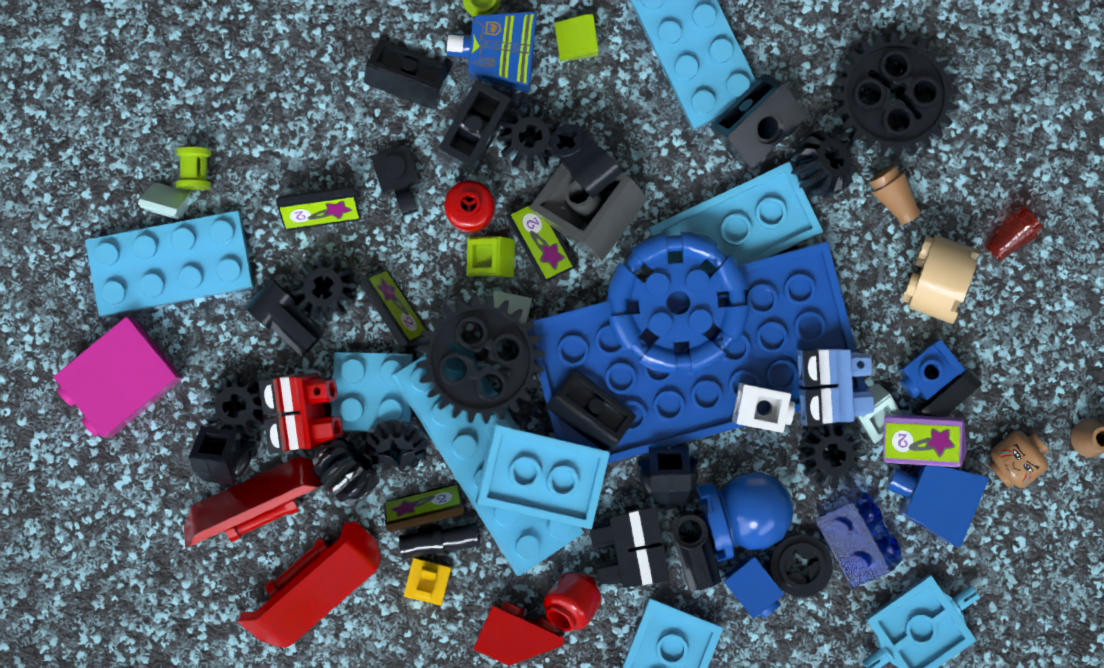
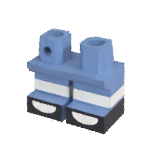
[796,348,874,427]

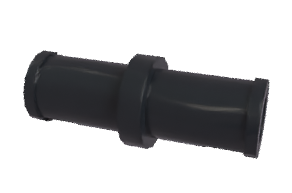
[399,523,481,560]

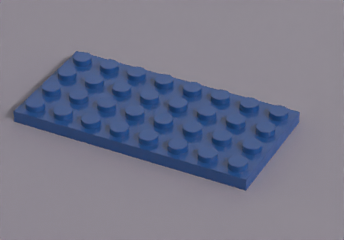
[527,242,867,463]

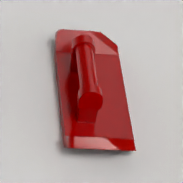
[184,457,324,548]
[238,521,381,647]

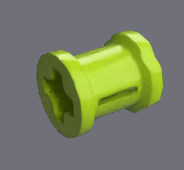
[175,147,211,190]

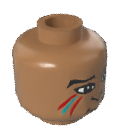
[989,430,1050,488]

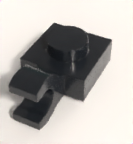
[370,144,420,217]

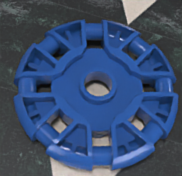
[607,231,749,374]

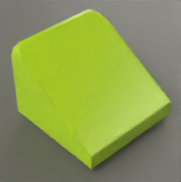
[554,13,598,62]
[466,236,515,278]

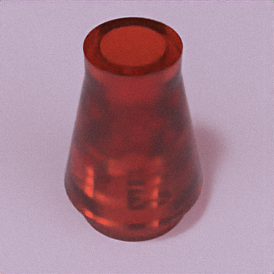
[984,205,1044,262]

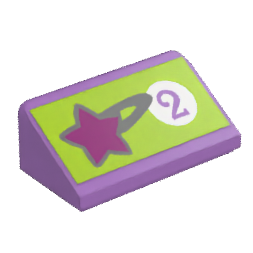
[883,414,967,467]

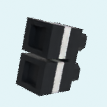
[589,505,670,588]

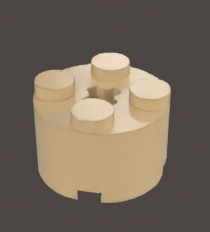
[902,235,980,324]

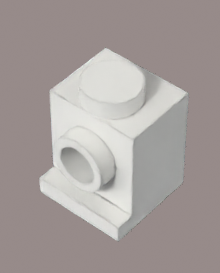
[732,383,795,433]

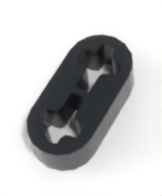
[913,367,982,417]

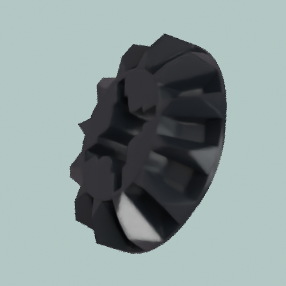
[365,420,428,472]
[769,534,833,597]

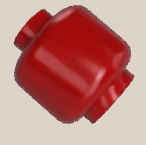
[444,180,495,233]
[544,572,602,632]

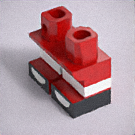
[258,373,343,454]

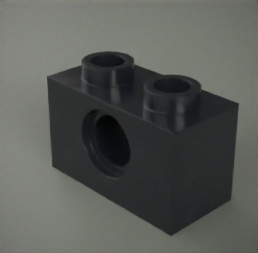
[709,74,808,169]
[438,80,512,174]

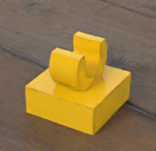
[404,557,452,606]

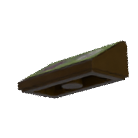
[384,484,466,533]

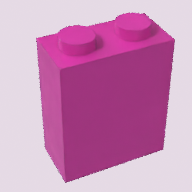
[53,317,184,438]

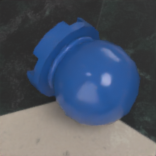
[696,472,794,562]

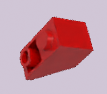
[473,600,565,666]

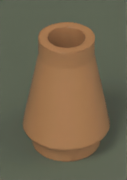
[869,165,921,225]
[1071,419,1104,458]

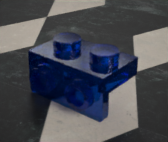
[815,492,902,589]

